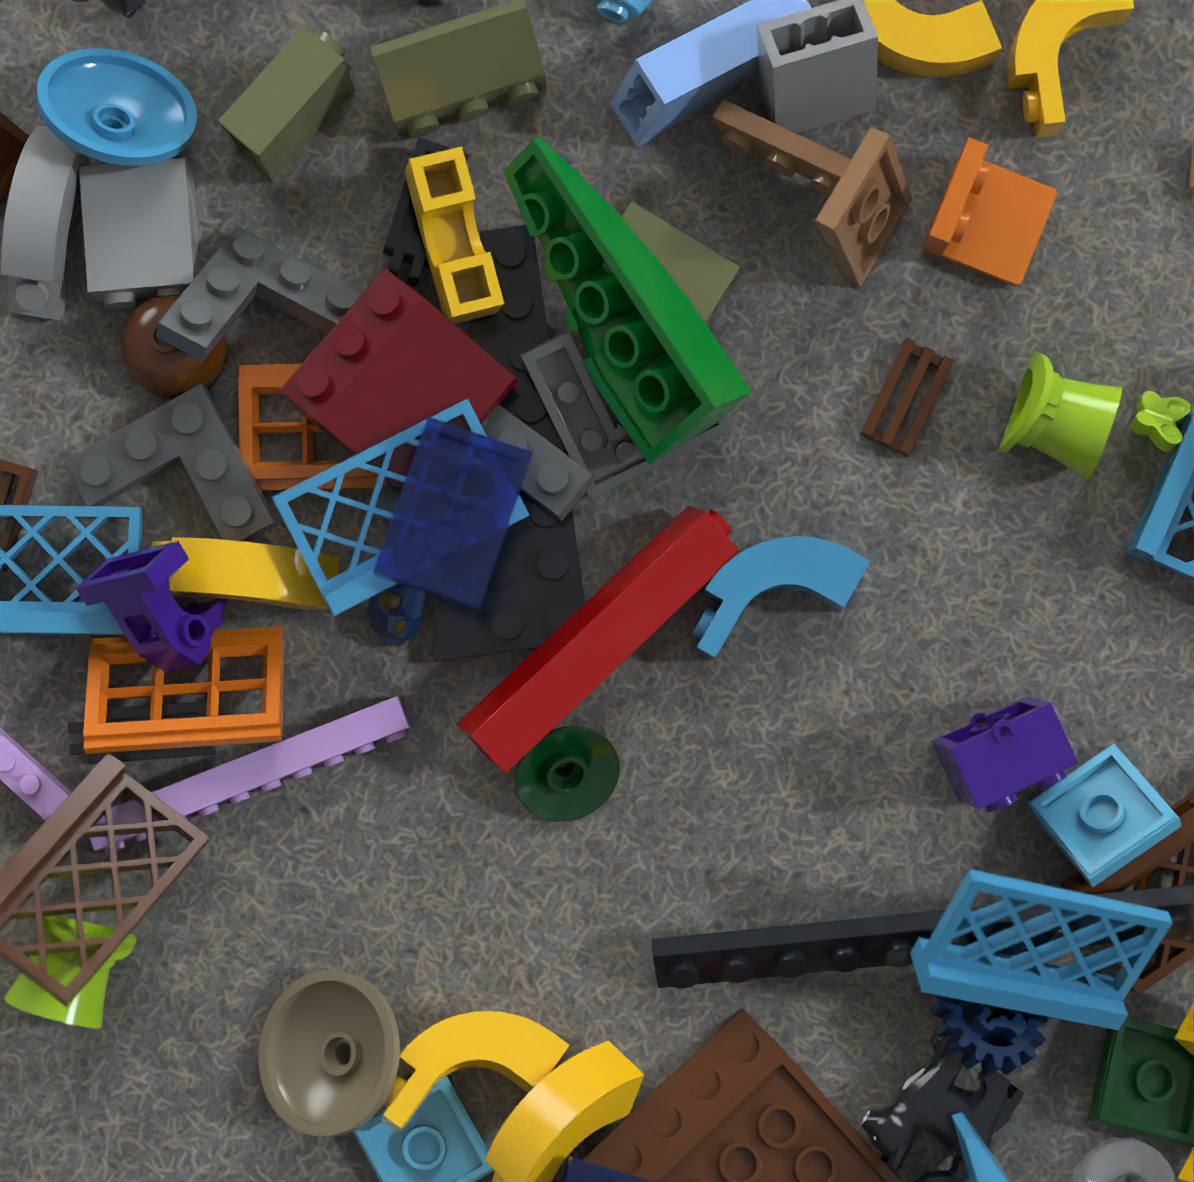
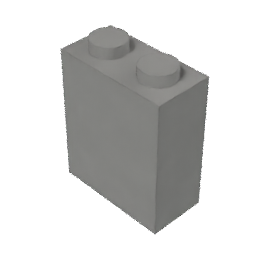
[757,0,878,134]
[79,158,201,309]

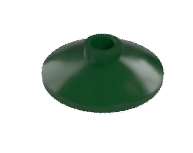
[514,726,620,822]

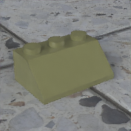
[370,0,547,138]

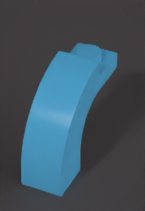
[692,536,871,660]

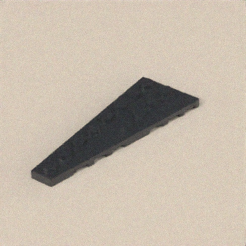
[433,225,585,662]

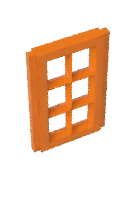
[238,364,387,492]
[83,626,284,754]

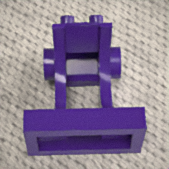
[75,541,227,672]

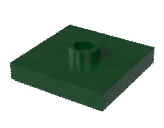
[1087,1017,1194,1147]

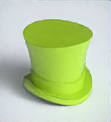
[998,351,1123,480]
[4,915,137,1029]

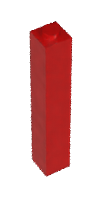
[456,506,739,774]

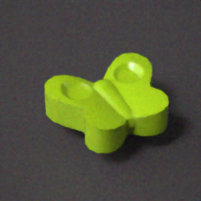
[1130,391,1191,453]

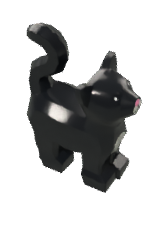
[862,1033,1025,1182]

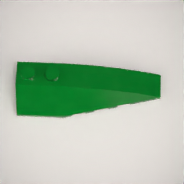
[503,137,752,465]

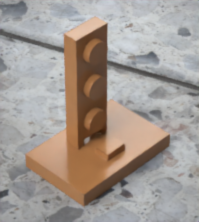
[712,99,913,287]

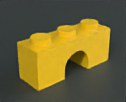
[404,146,504,324]

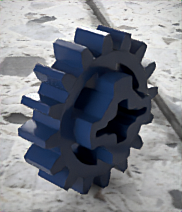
[930,994,1048,1076]

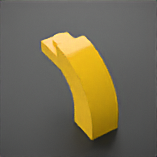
[864,0,1002,78]
[1007,0,1134,138]
[152,537,340,610]
[381,1011,569,1134]
[485,1041,644,1182]

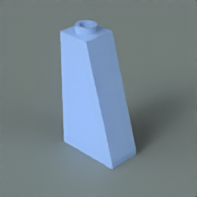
[610,0,811,147]

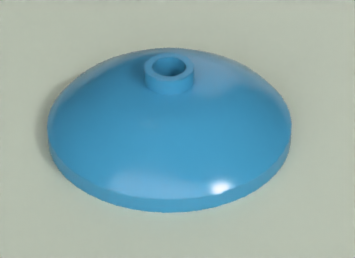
[35,48,197,167]

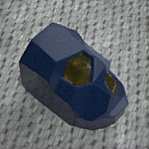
[368,566,432,646]

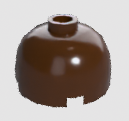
[120,294,229,400]

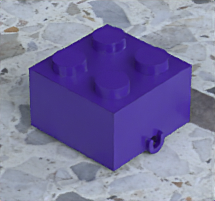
[931,697,1078,812]

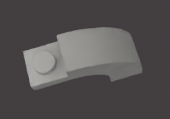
[1,125,89,321]

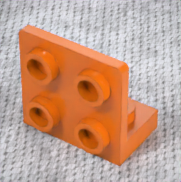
[921,137,1057,287]

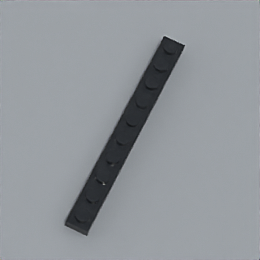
[652,885,1194,989]

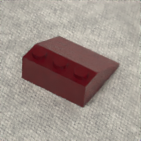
[279,268,518,501]

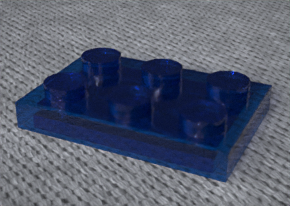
[374,417,533,610]

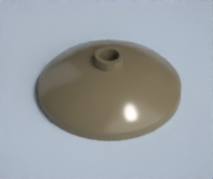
[258,970,400,1137]

